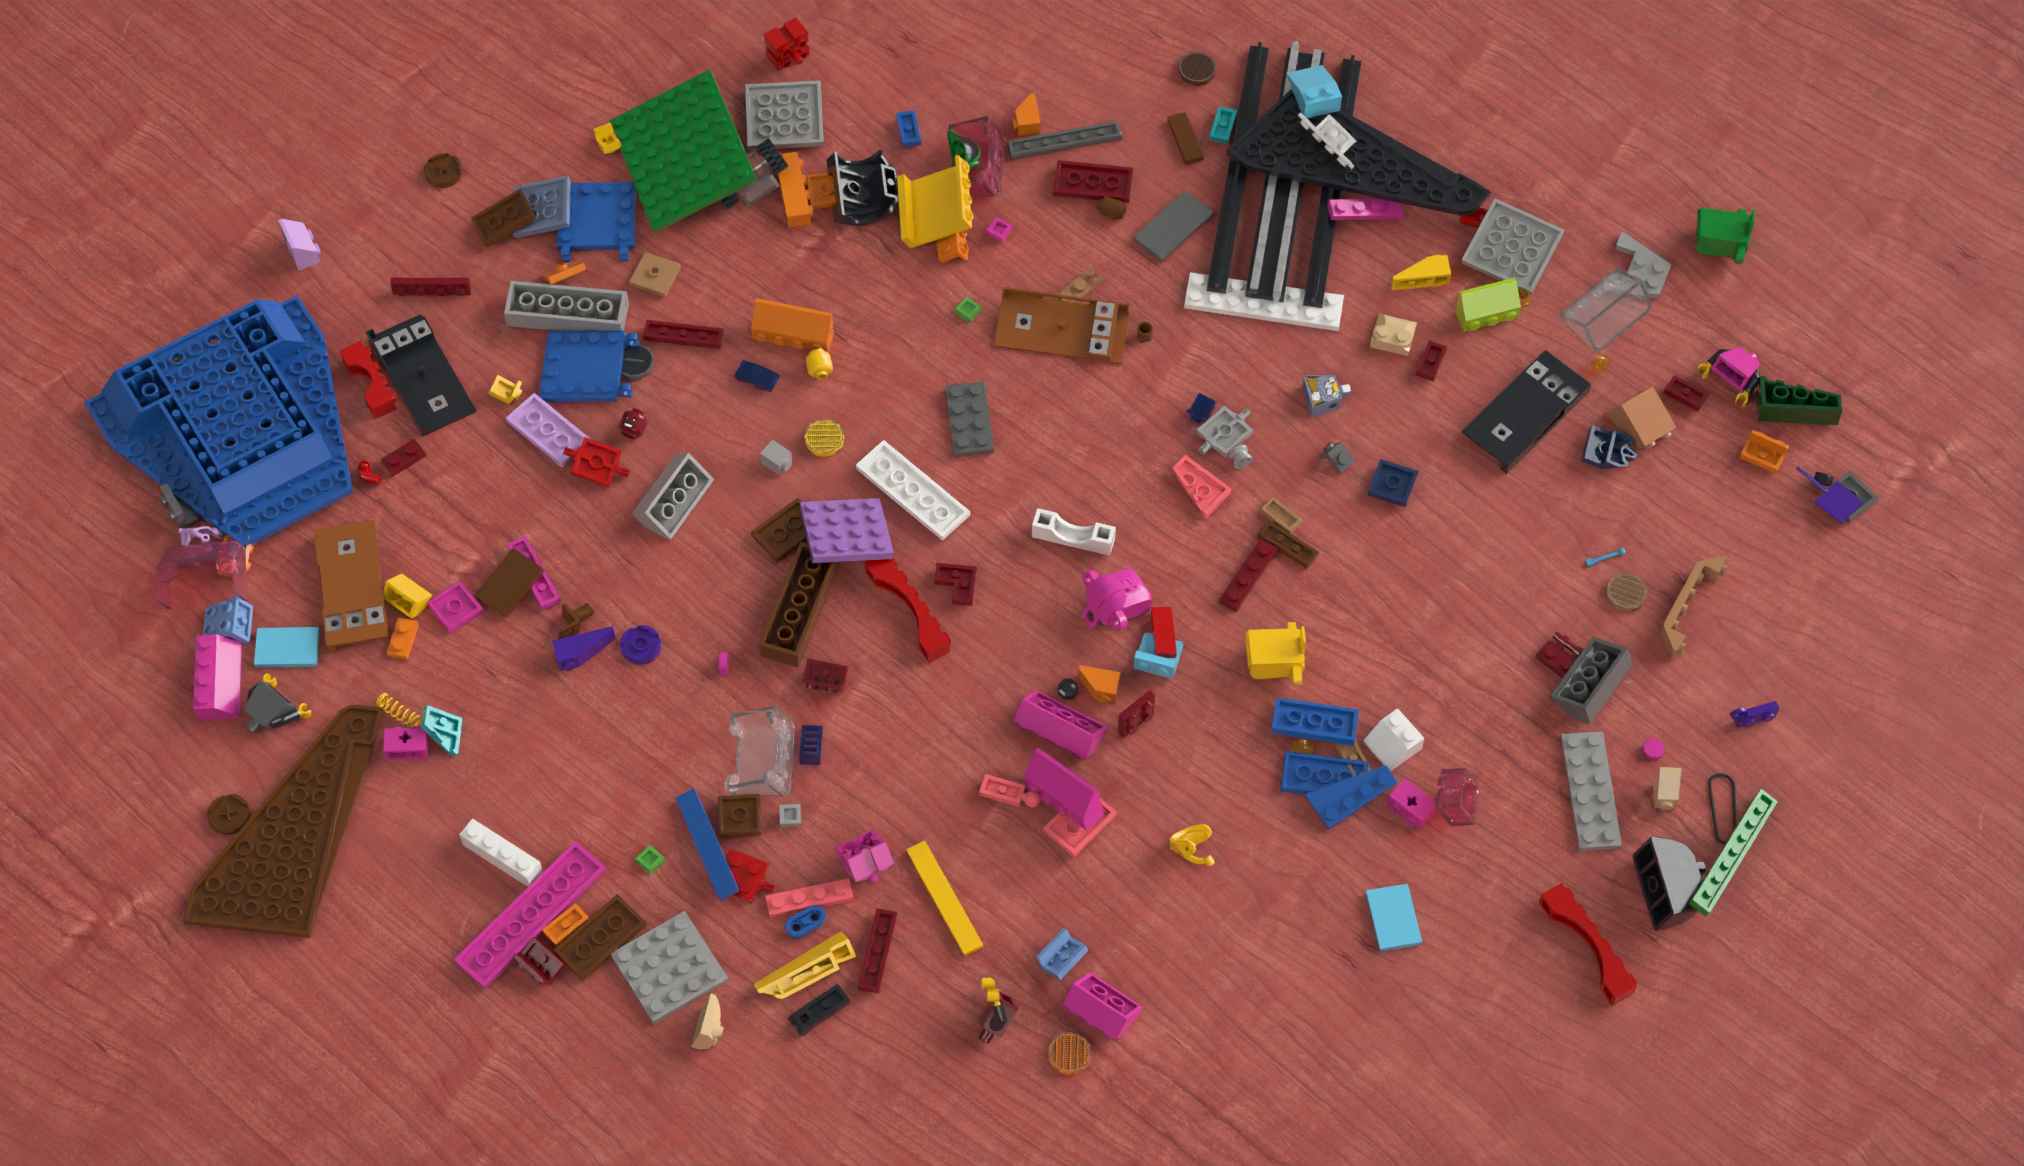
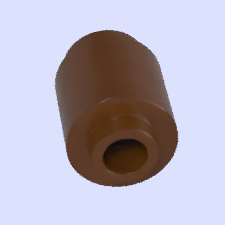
[1097,196,1127,220]

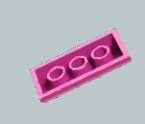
[193,634,242,721]
[1013,690,1109,759]
[1024,748,1104,831]

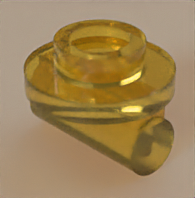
[1291,738,1313,754]

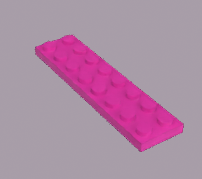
[454,841,606,989]

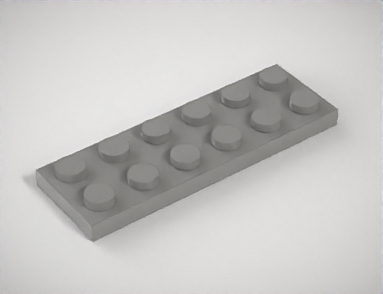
[1560,731,1622,851]

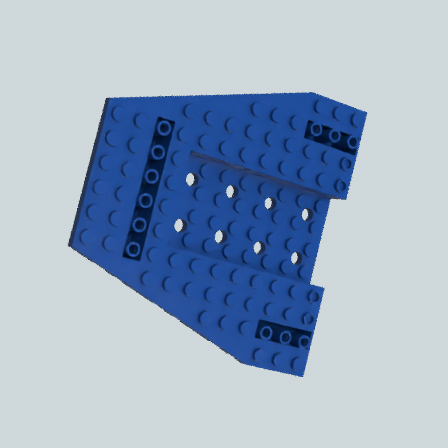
[84,295,353,549]

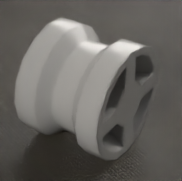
[1228,445,1253,469]

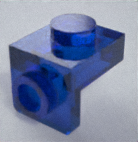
[1186,393,1217,424]

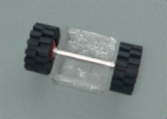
[720,138,788,209]

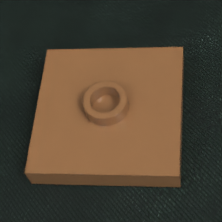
[629,252,681,297]

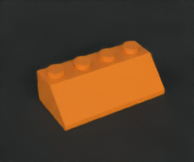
[751,298,834,352]

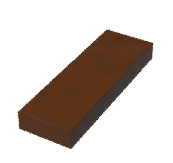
[1167,112,1204,165]
[1257,521,1319,569]

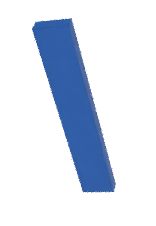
[676,788,739,901]

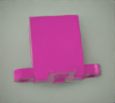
[1082,568,1153,631]

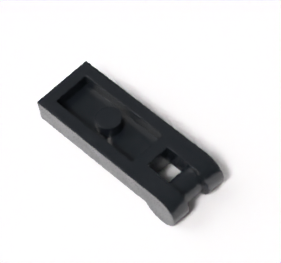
[788,984,850,1037]

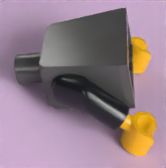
[245,673,311,733]

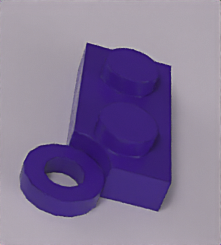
[1730,701,1779,728]

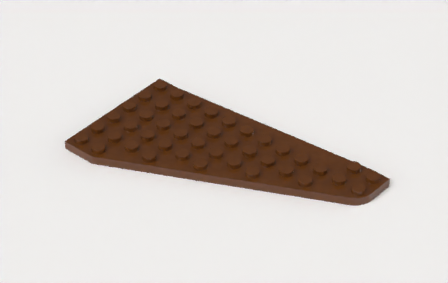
[183,705,384,938]

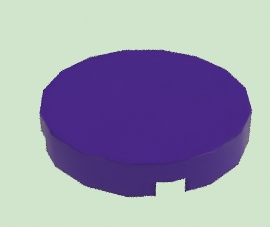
[620,625,661,665]

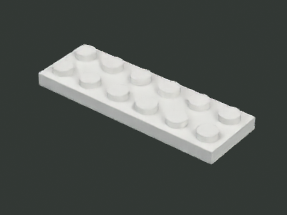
[856,440,970,541]

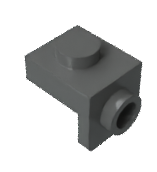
[1319,442,1355,473]

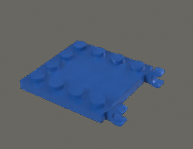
[557,182,637,262]
[539,331,639,402]

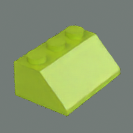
[1455,278,1521,332]

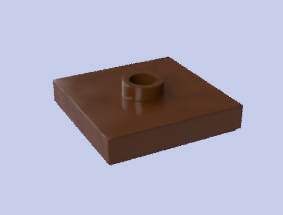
[718,794,762,838]

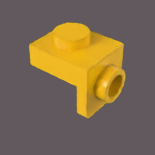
[593,123,621,154]
[488,375,522,405]

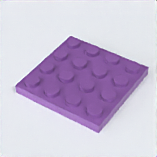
[800,498,894,563]

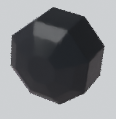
[1814,471,1834,486]
[1058,679,1078,700]

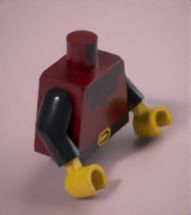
[978,978,1018,1044]

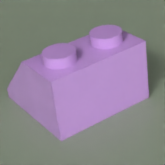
[278,219,321,271]

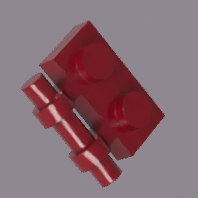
[1535,631,1584,678]

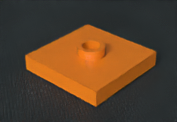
[541,260,586,284]

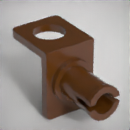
[558,603,593,639]

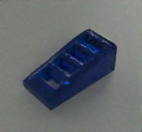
[799,725,823,765]

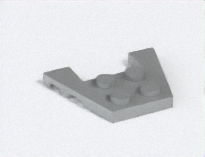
[1597,232,1671,299]

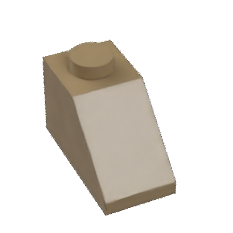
[1653,767,1681,810]

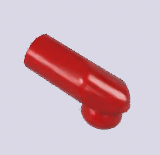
[358,460,382,486]

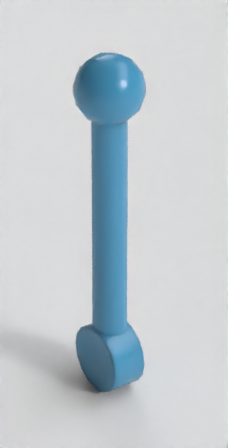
[1586,548,1626,567]

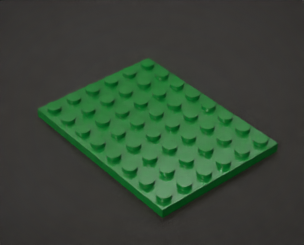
[609,69,758,233]

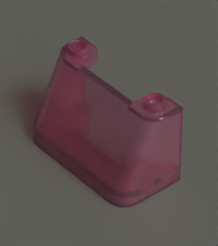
[946,116,1006,197]

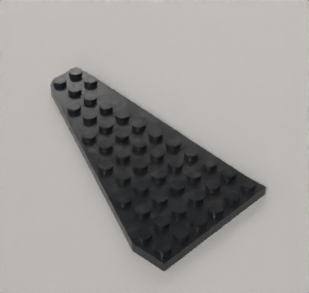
[1226,88,1491,216]

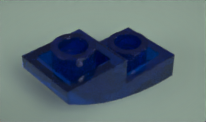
[734,360,780,392]

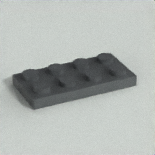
[945,382,994,457]

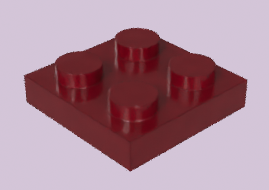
[1118,690,1155,738]

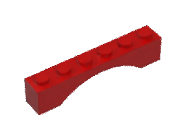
[864,558,951,663]
[1539,882,1637,1006]

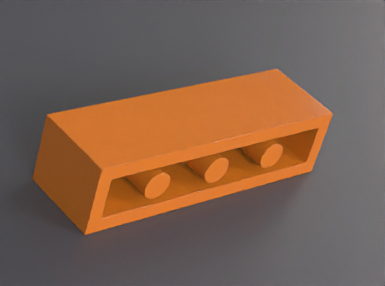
[777,152,814,228]

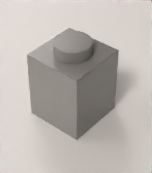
[760,440,792,476]

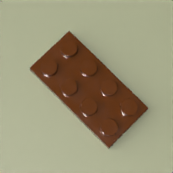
[553,894,647,981]

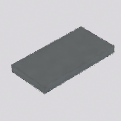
[1133,191,1213,262]

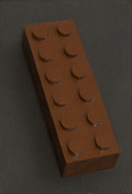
[759,542,840,667]

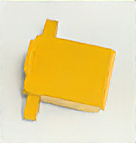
[1245,622,1306,686]

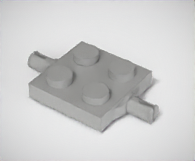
[1197,406,1253,457]

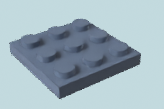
[513,175,571,238]

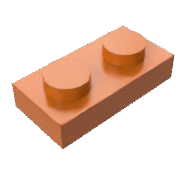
[387,618,419,660]
[542,903,589,947]

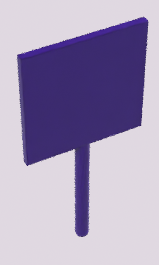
[1796,466,1863,524]

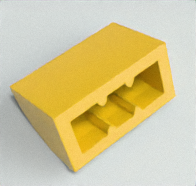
[383,574,432,619]

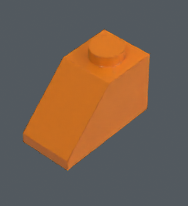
[1012,93,1041,137]
[1078,665,1120,703]

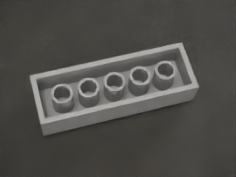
[504,281,629,331]

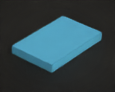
[254,627,320,668]
[1365,884,1422,952]

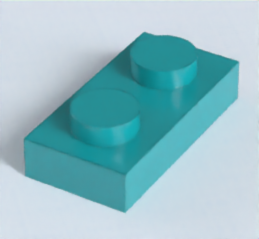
[1209,106,1237,145]

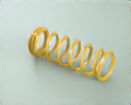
[376,693,421,728]

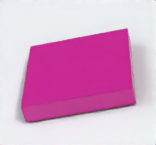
[426,581,484,634]

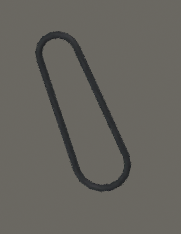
[1708,773,1736,845]

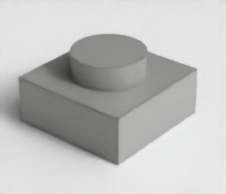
[779,804,801,828]

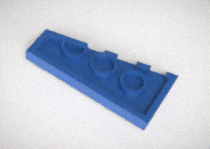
[1304,765,1398,830]

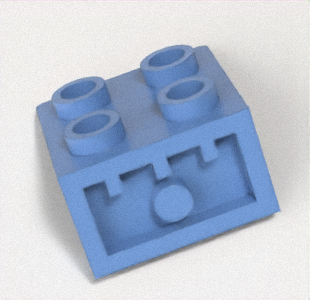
[203,596,253,644]

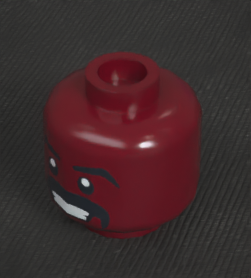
[619,408,648,439]

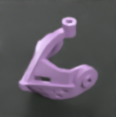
[178,526,224,567]

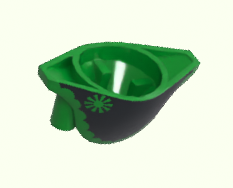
[947,130,980,173]

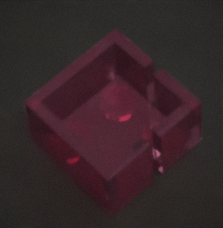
[1434,768,1479,826]

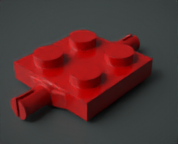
[563,437,630,488]
[712,848,776,903]

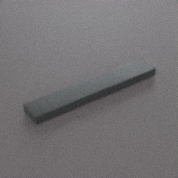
[1007,121,1122,160]

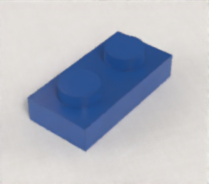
[896,110,921,148]

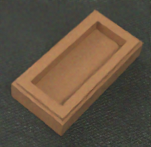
[1259,496,1303,534]

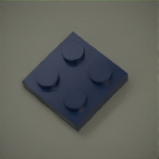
[1368,459,1419,508]

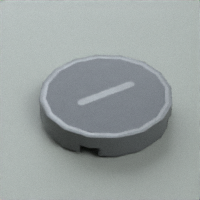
[621,344,654,380]

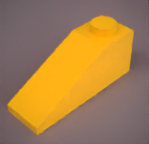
[1391,255,1451,290]

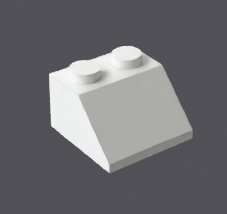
[1363,708,1425,772]

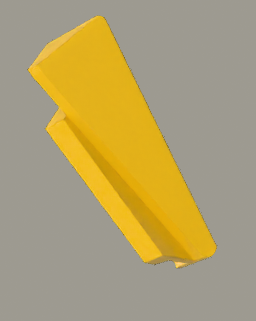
[754,932,856,999]

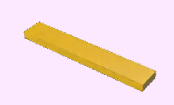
[906,841,983,957]

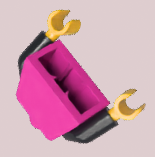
[1697,347,1760,408]

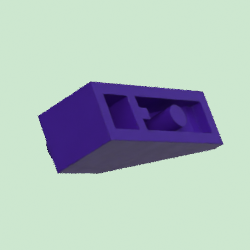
[552,626,615,671]

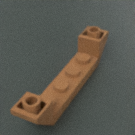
[1660,555,1728,661]

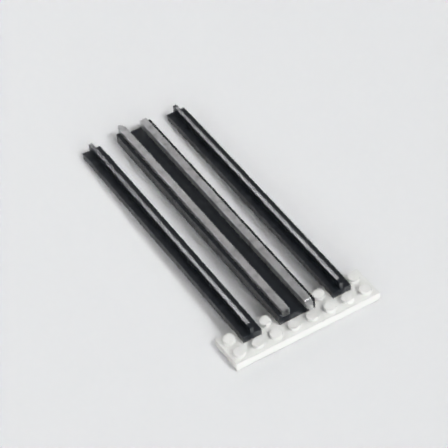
[1184,41,1362,331]

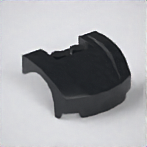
[826,150,899,226]

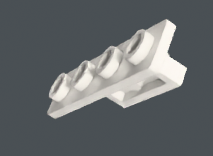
[1298,112,1356,169]

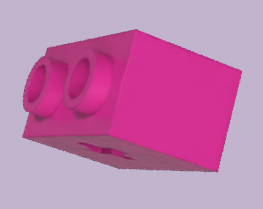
[383,726,429,760]
[1387,778,1438,830]

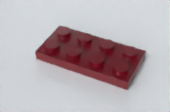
[1053,160,1133,203]

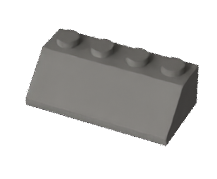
[632,453,714,540]

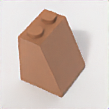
[1606,386,1676,450]

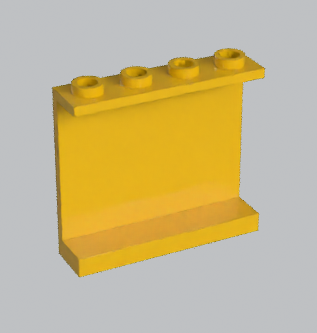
[897,155,973,249]

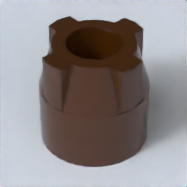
[1137,322,1153,343]

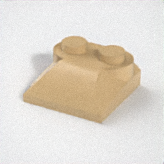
[1370,313,1417,356]
[691,993,724,1050]

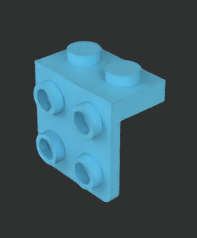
[1133,633,1183,679]

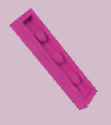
[1327,199,1404,220]
[507,536,561,611]

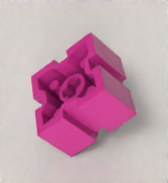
[835,829,894,883]

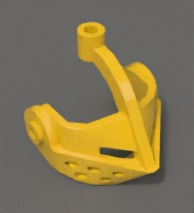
[1169,824,1215,867]

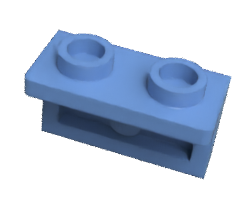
[1036,928,1088,980]

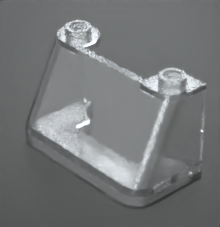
[725,706,794,796]

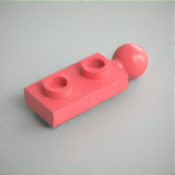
[979,774,1041,808]

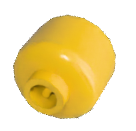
[805,349,833,380]

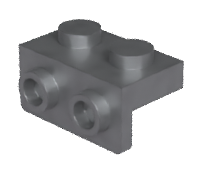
[159,484,198,528]

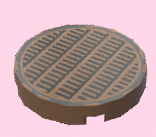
[1606,573,1647,612]

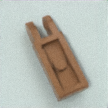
[1052,268,1104,303]

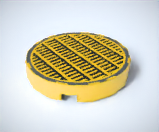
[804,419,844,457]

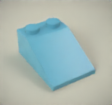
[1286,65,1342,118]

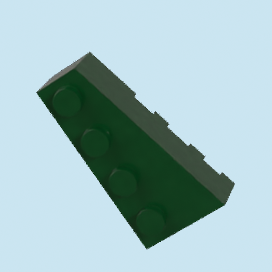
[1756,376,1842,425]

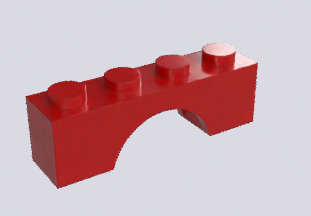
[339,341,397,419]

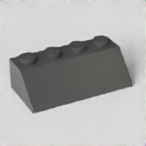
[1550,637,1633,724]

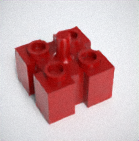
[764,17,810,71]

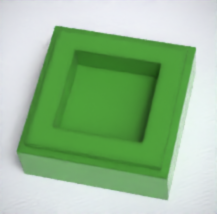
[954,297,982,323]
[635,845,665,875]

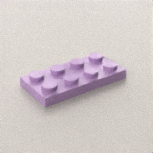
[506,393,590,468]

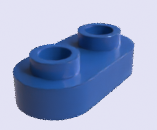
[786,905,826,939]

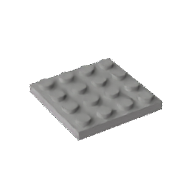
[745,80,824,150]
[1461,198,1565,295]
[611,911,729,1025]

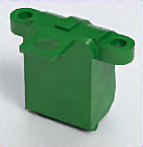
[1696,207,1755,265]

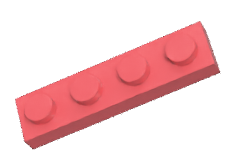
[766,878,854,918]

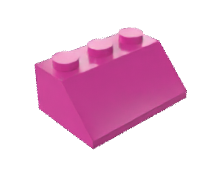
[1063,972,1143,1040]

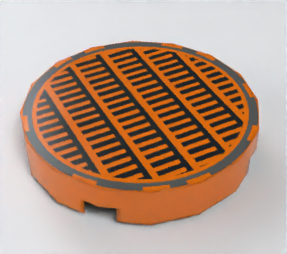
[1048,1032,1091,1076]

